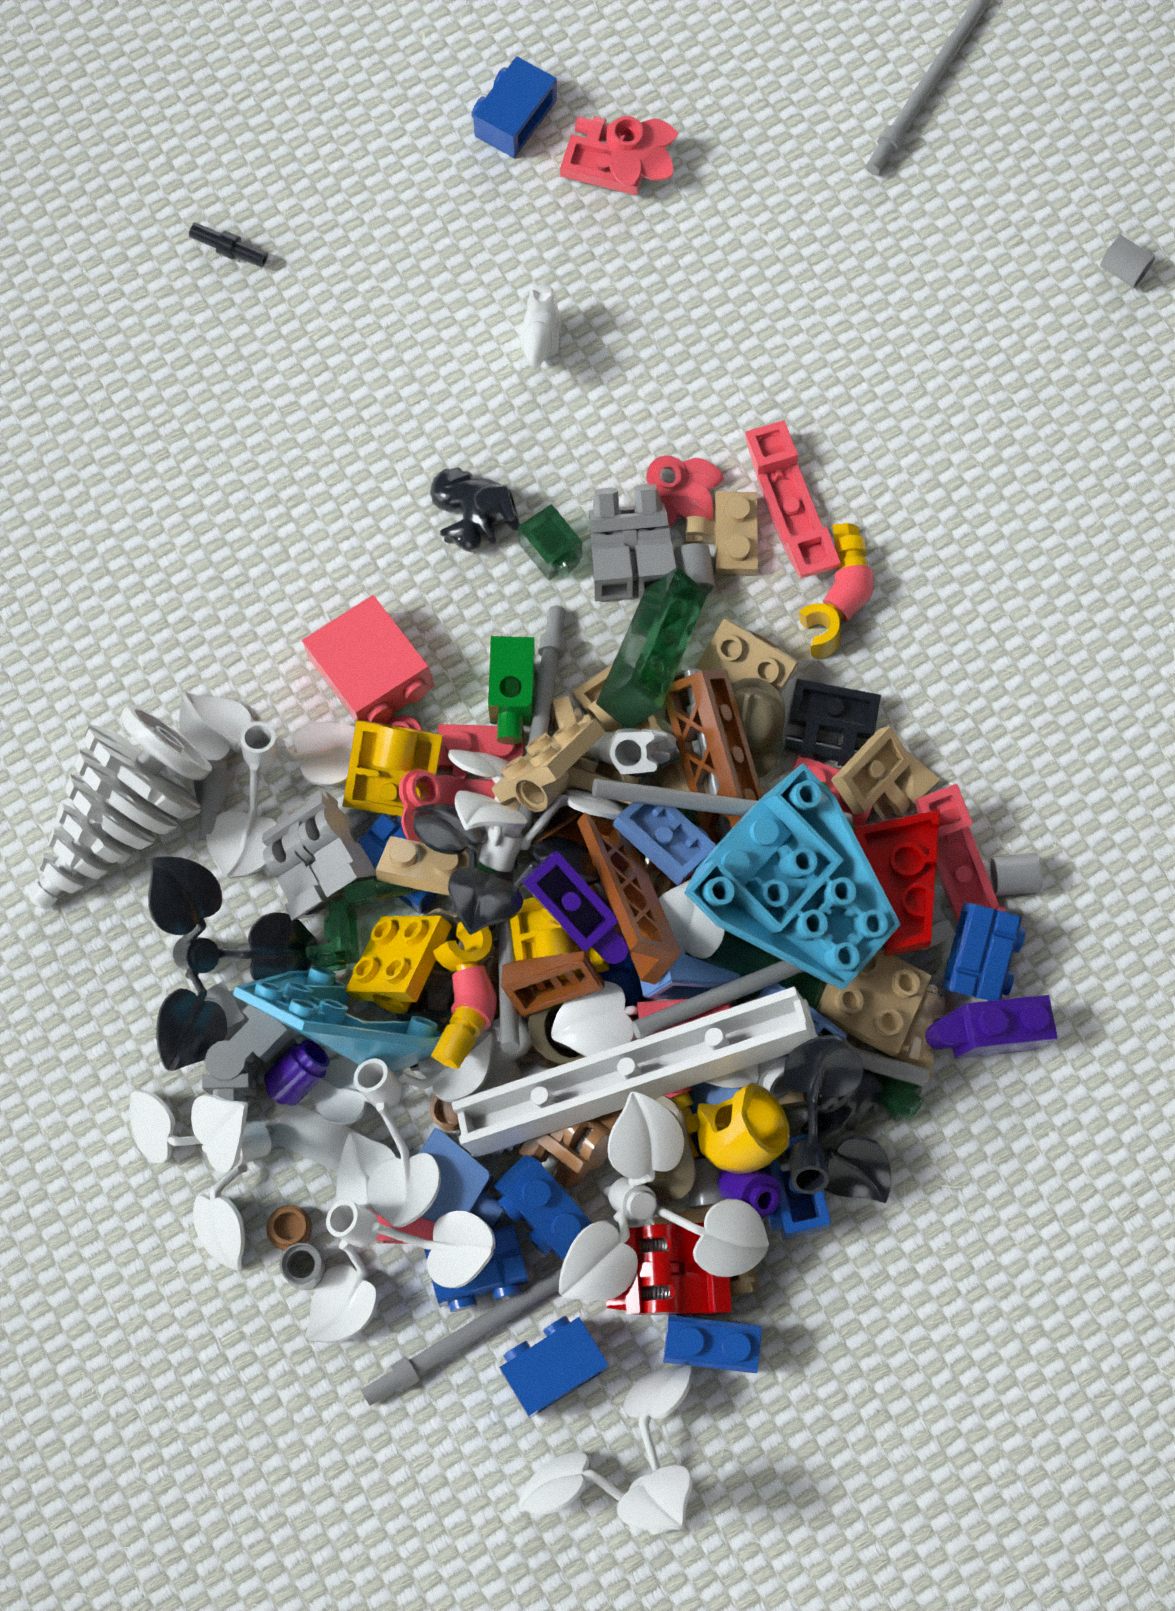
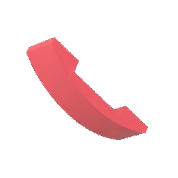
[745,420,841,579]
[915,783,1006,924]

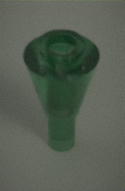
[870,1071,924,1122]

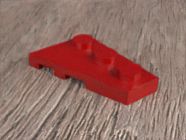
[853,810,940,956]

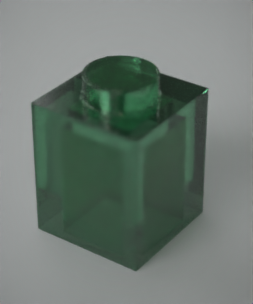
[518,504,582,581]

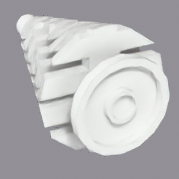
[29,704,212,910]

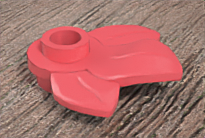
[606,116,678,188]
[646,455,724,528]
[399,769,466,842]

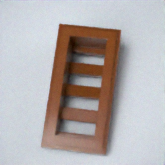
[501,951,605,1017]

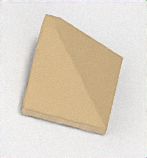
[894,752,941,811]

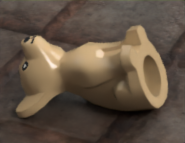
[890,984,956,1082]

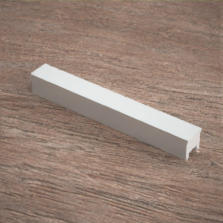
[451,987,818,1158]

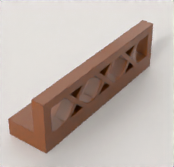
[661,670,763,845]
[577,812,682,985]

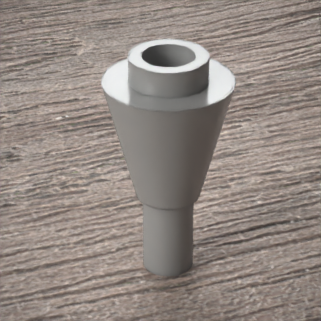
[193,760,235,841]

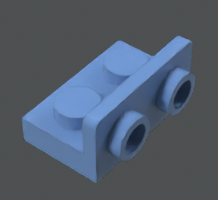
[612,802,717,886]

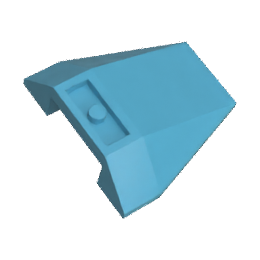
[684,764,901,990]
[233,966,442,1072]

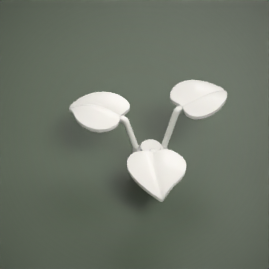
[179,692,355,879]
[448,749,625,872]
[551,879,759,1088]
[309,1031,494,1228]
[130,1090,271,1270]
[559,1091,769,1301]
[305,1132,495,1343]
[519,1365,694,1534]

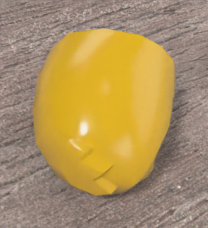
[697,1082,790,1174]

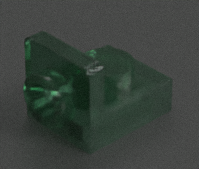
[306,899,360,971]

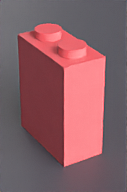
[302,595,435,724]

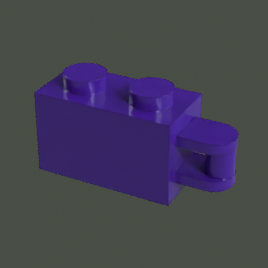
[520,851,628,964]
[925,995,1058,1059]

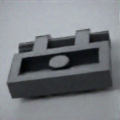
[783,679,881,767]

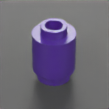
[264,1039,330,1106]
[717,1169,781,1219]

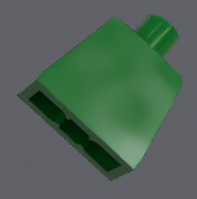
[488,636,536,745]

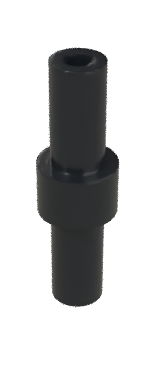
[189,222,268,268]

